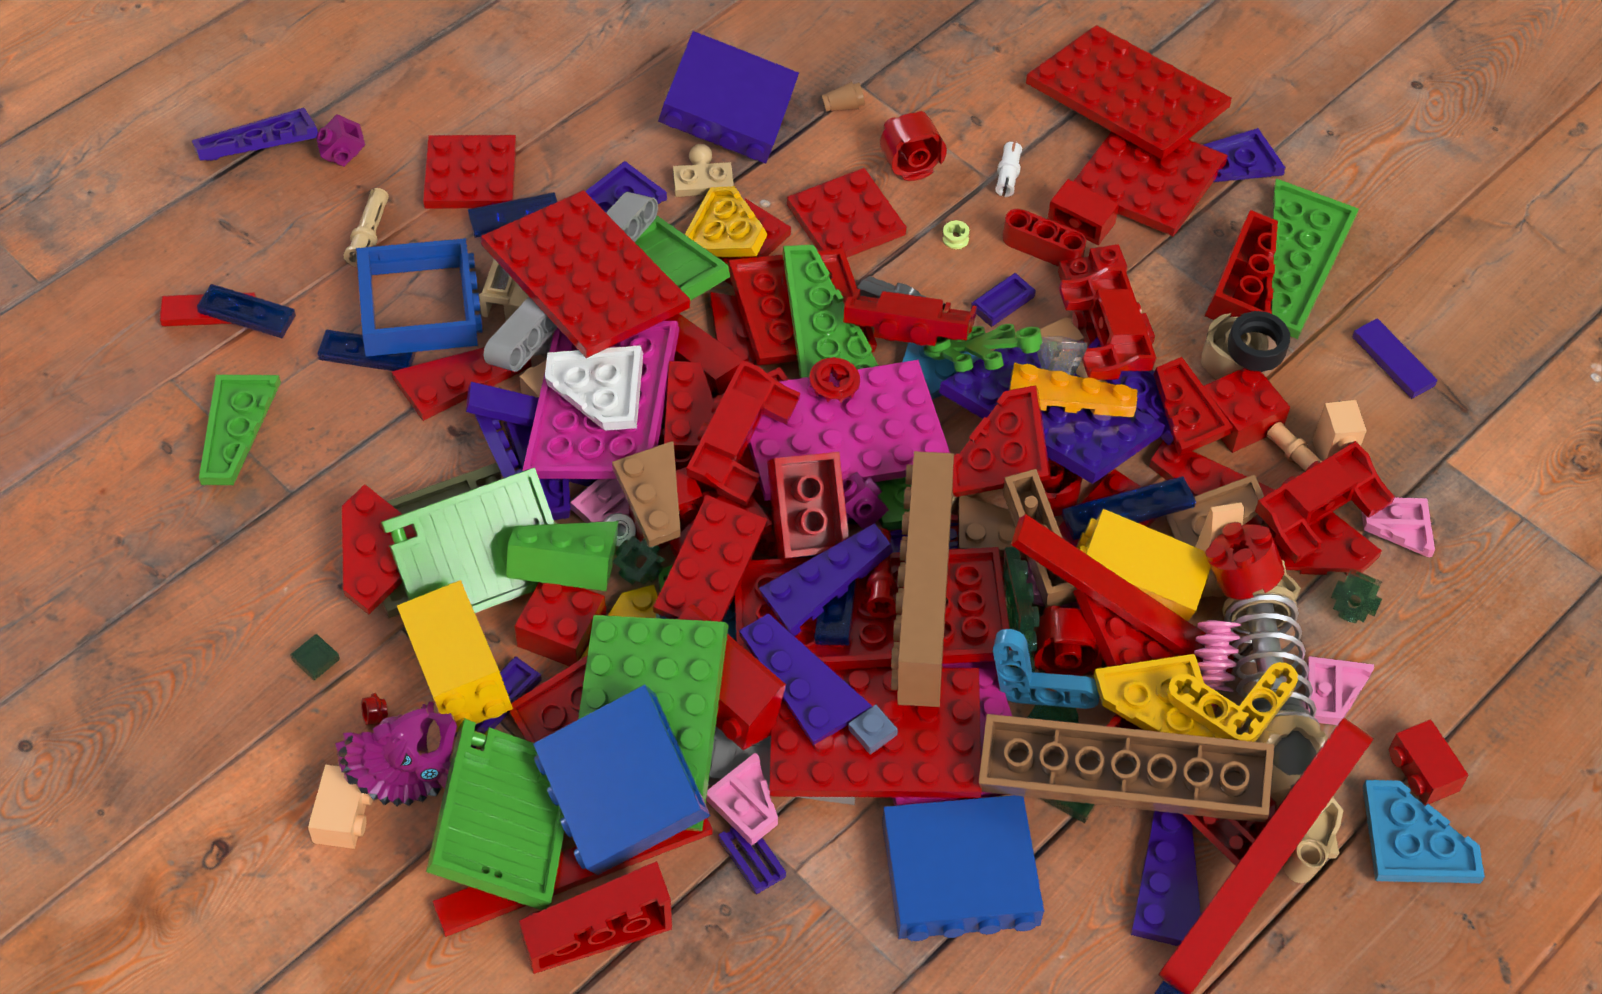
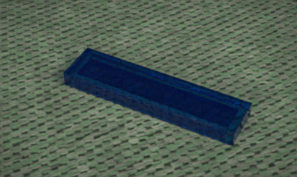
[1062,476,1196,540]

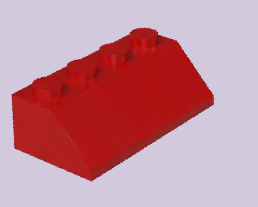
[678,604,786,750]

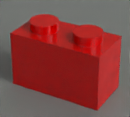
[1048,179,1119,246]
[1388,719,1469,806]

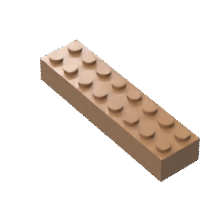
[891,451,954,707]
[979,714,1274,823]

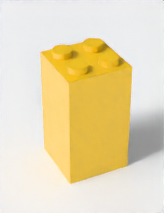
[1076,509,1211,621]
[397,580,513,732]

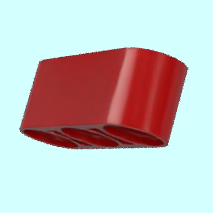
[1002,209,1087,267]

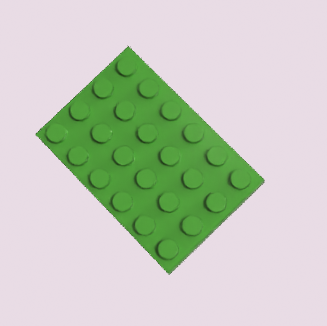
[578,615,729,831]

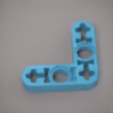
[993,629,1100,709]

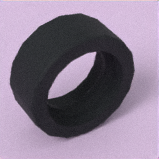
[1228,311,1290,372]

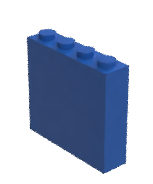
[533,685,711,875]
[882,795,1044,941]

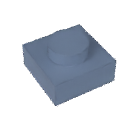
[848,705,898,754]

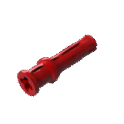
[866,528,897,618]

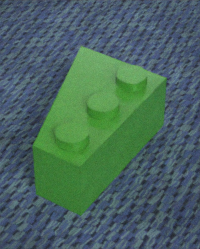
[506,521,618,591]

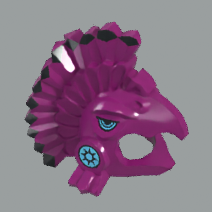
[335,701,457,806]

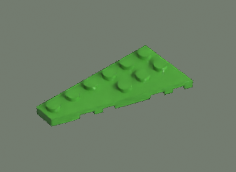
[1270,178,1359,339]
[783,245,879,378]

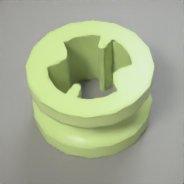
[943,220,970,249]

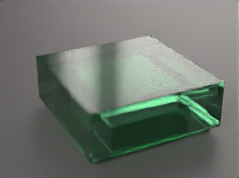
[290,634,340,680]

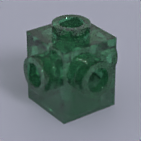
[613,536,664,585]
[1331,569,1382,623]

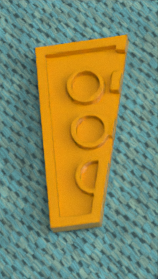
[1009,363,1138,417]

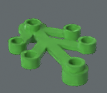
[924,324,1042,372]

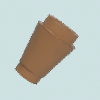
[822,82,865,112]

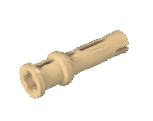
[343,188,389,267]

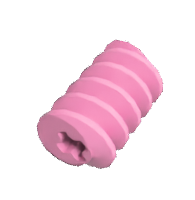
[1194,620,1241,692]

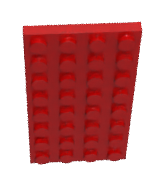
[735,547,1012,670]

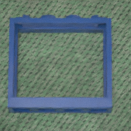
[356,238,483,357]

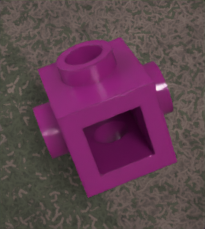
[316,114,365,167]
[843,472,889,529]

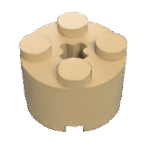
[1201,313,1269,379]

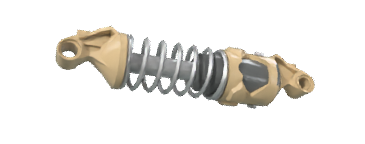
[1222,560,1343,883]

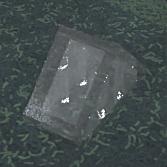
[1037,336,1087,376]

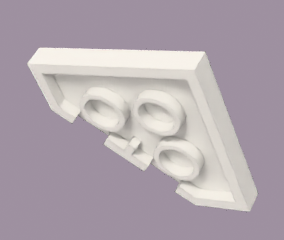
[545,345,643,431]

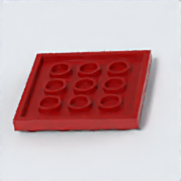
[1073,131,1228,237]
[728,248,877,366]

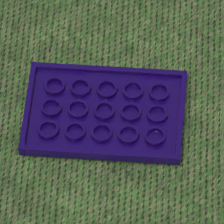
[939,347,1165,484]

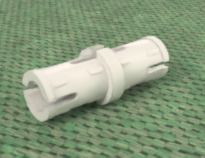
[996,142,1022,197]

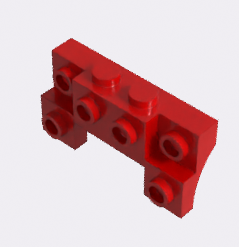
[1058,244,1155,348]
[1059,267,1157,380]
[843,289,977,346]
[686,360,800,506]
[1255,441,1395,564]

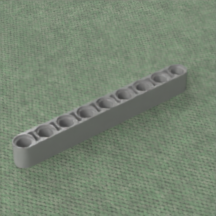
[484,192,658,372]

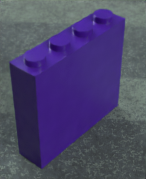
[658,31,799,164]

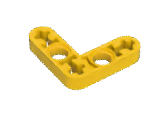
[1167,662,1298,742]

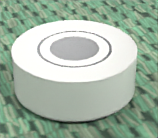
[603,513,636,546]

